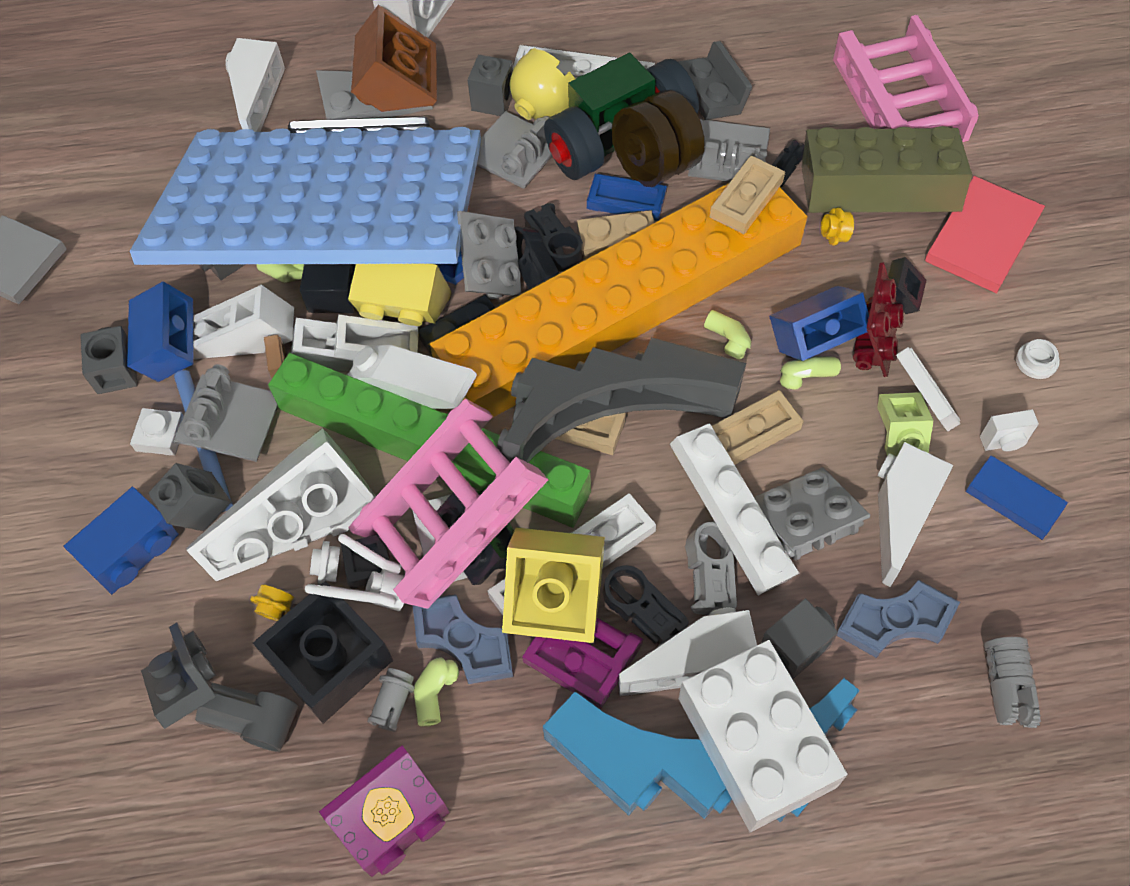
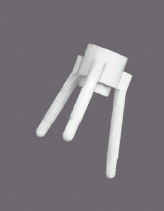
[305,534,404,611]

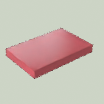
[925,176,1045,294]

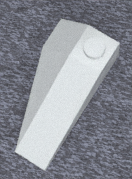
[187,428,376,581]

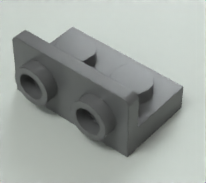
[677,41,752,120]
[141,622,216,729]

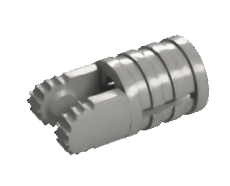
[984,637,1041,728]

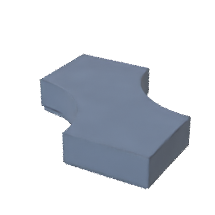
[837,580,960,658]
[413,594,513,684]

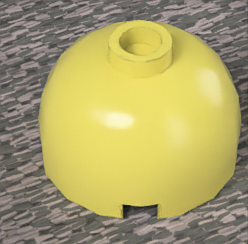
[510,48,575,120]

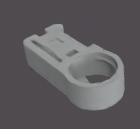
[685,522,737,615]

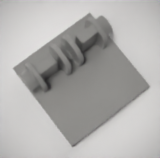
[477,111,552,189]
[688,119,770,182]
[457,211,522,299]
[174,364,278,462]
[754,467,870,560]

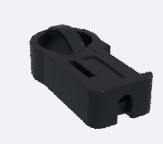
[524,203,583,271]
[515,226,560,290]
[602,565,689,648]

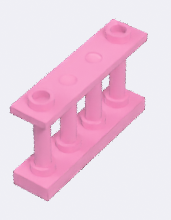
[833,15,979,142]
[348,398,548,609]

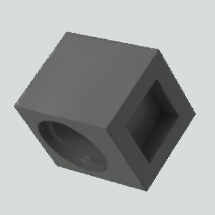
[467,54,513,116]
[81,326,137,394]
[148,463,231,531]
[761,598,838,680]

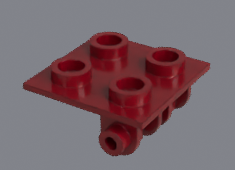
[853,262,904,377]

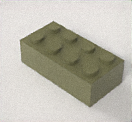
[801,126,972,213]

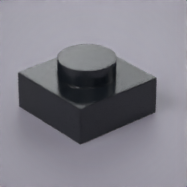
[888,257,927,314]
[340,534,390,589]

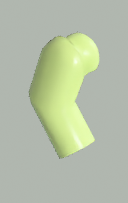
[257,264,304,283]
[704,310,752,360]
[780,356,841,389]
[414,657,459,726]

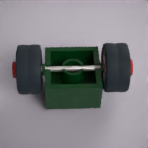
[544,52,699,180]

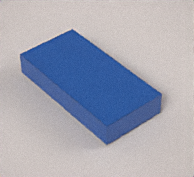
[587,173,667,221]
[965,455,1068,540]

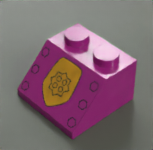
[319,745,450,877]

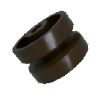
[612,90,705,187]

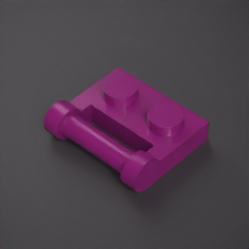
[522,618,643,709]

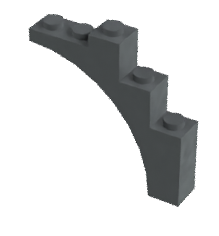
[497,337,747,463]

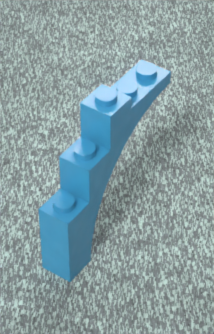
[543,678,860,822]

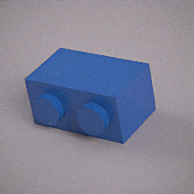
[127,281,194,382]
[769,286,869,361]
[63,486,179,595]

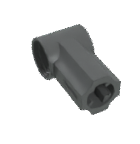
[195,682,298,752]

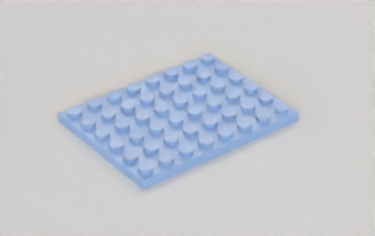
[130,127,481,265]

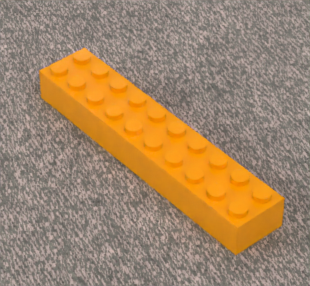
[430,183,807,419]

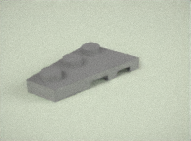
[316,70,433,120]

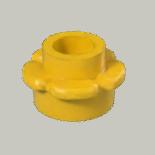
[821,208,854,246]
[250,585,294,621]

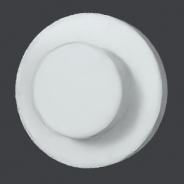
[1016,339,1060,379]
[310,541,340,585]

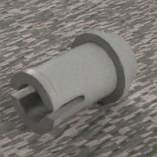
[367,668,415,732]

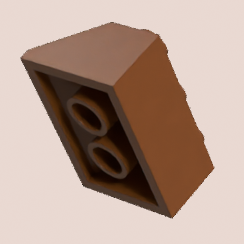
[351,4,437,112]

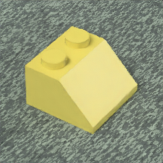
[348,264,451,326]
[502,528,605,643]

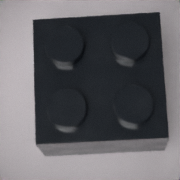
[253,580,394,724]

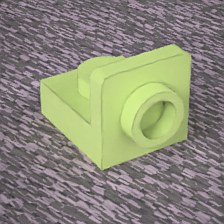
[877,392,934,456]

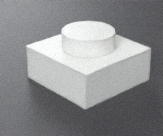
[130,408,184,456]
[980,409,1039,451]

